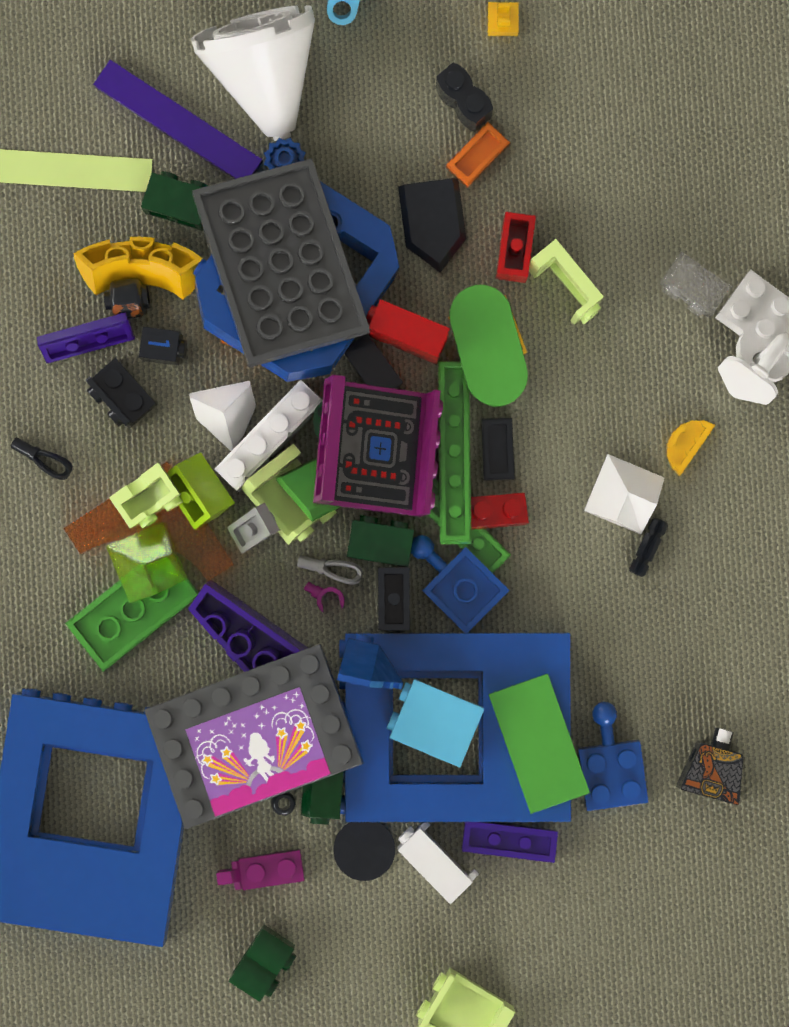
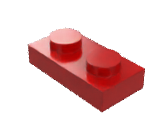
[471,493,529,530]

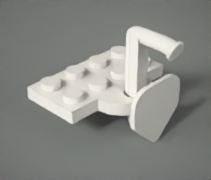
[715,269,789,405]

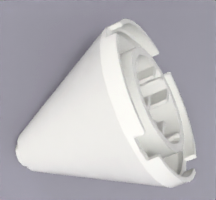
[191,5,315,141]

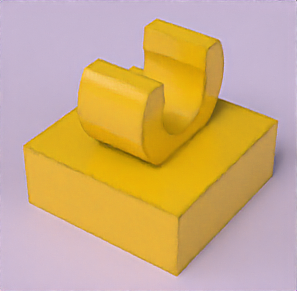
[488,2,519,36]

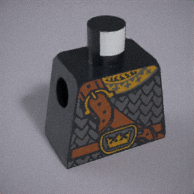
[676,727,743,805]

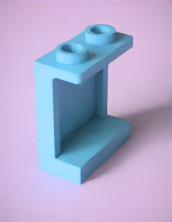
[386,678,484,768]

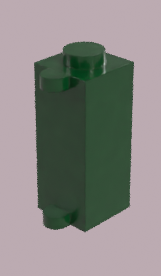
[301,772,343,825]

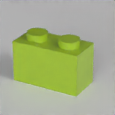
[167,452,235,530]

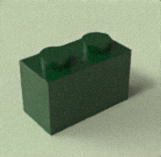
[141,171,208,231]
[347,515,414,567]

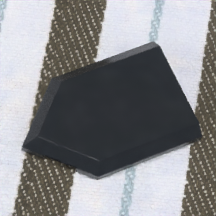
[398,178,466,273]

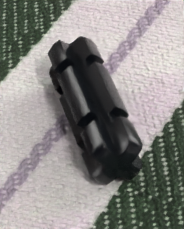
[629,518,668,577]

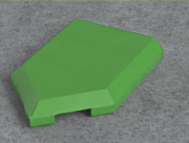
[276,457,340,522]

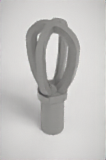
[297,555,363,585]

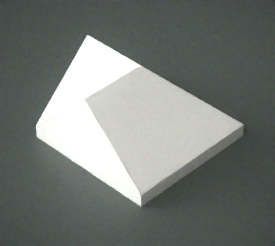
[584,454,664,535]

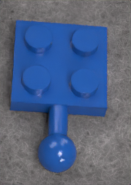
[411,535,510,633]
[577,702,648,811]

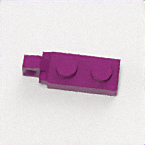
[216,849,305,890]

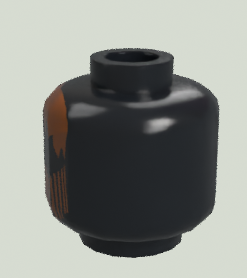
[104,278,150,318]

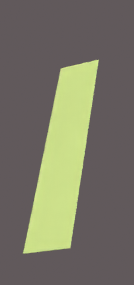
[0,149,153,192]

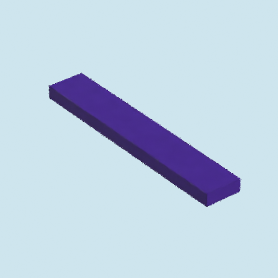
[93,60,263,179]

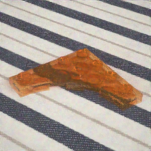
[63,462,235,582]

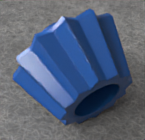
[264,137,306,170]

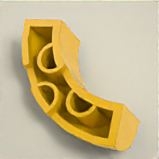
[73,237,203,300]

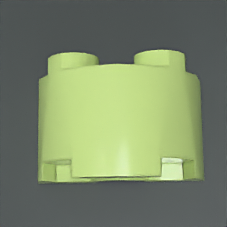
[109,463,183,529]

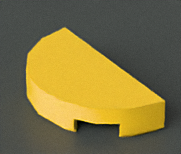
[666,420,715,476]

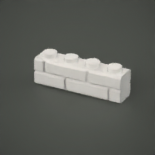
[214,380,322,492]

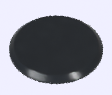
[333,822,395,881]

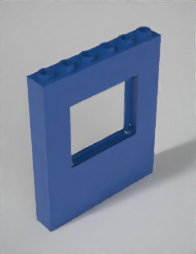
[339,633,571,822]
[0,688,184,947]

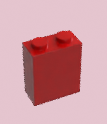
[366,299,450,365]

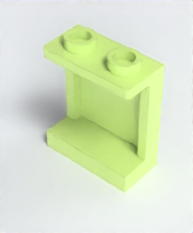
[529,239,604,325]
[241,443,337,545]
[416,968,515,1027]

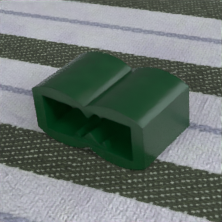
[228,925,296,1002]

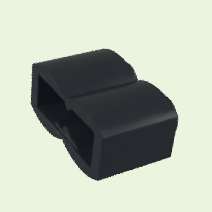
[436,63,493,132]

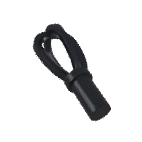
[11,437,73,480]

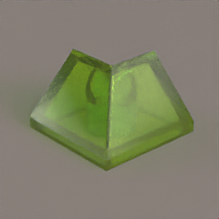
[106,522,188,603]

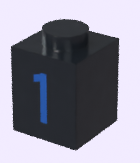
[139,327,187,366]

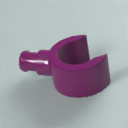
[304,581,345,613]

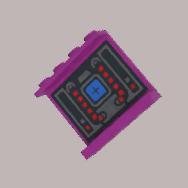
[313,375,443,517]

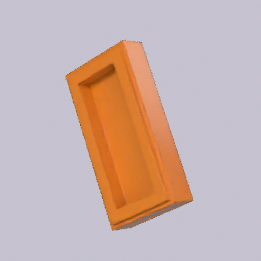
[446,122,510,188]

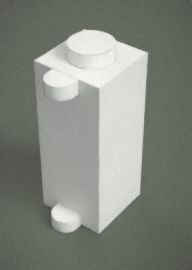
[398,822,479,904]

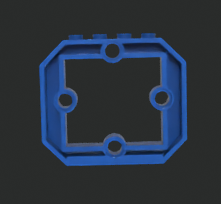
[193,181,400,382]

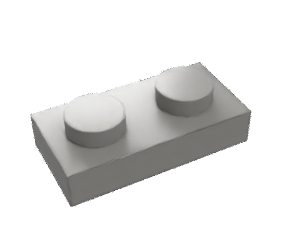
[227,503,280,554]

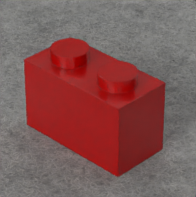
[495,212,536,283]

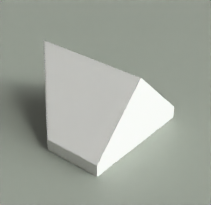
[189,381,256,451]

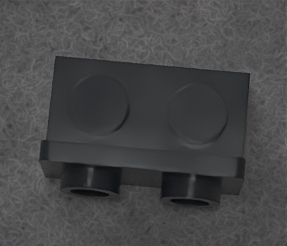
[85,358,157,429]

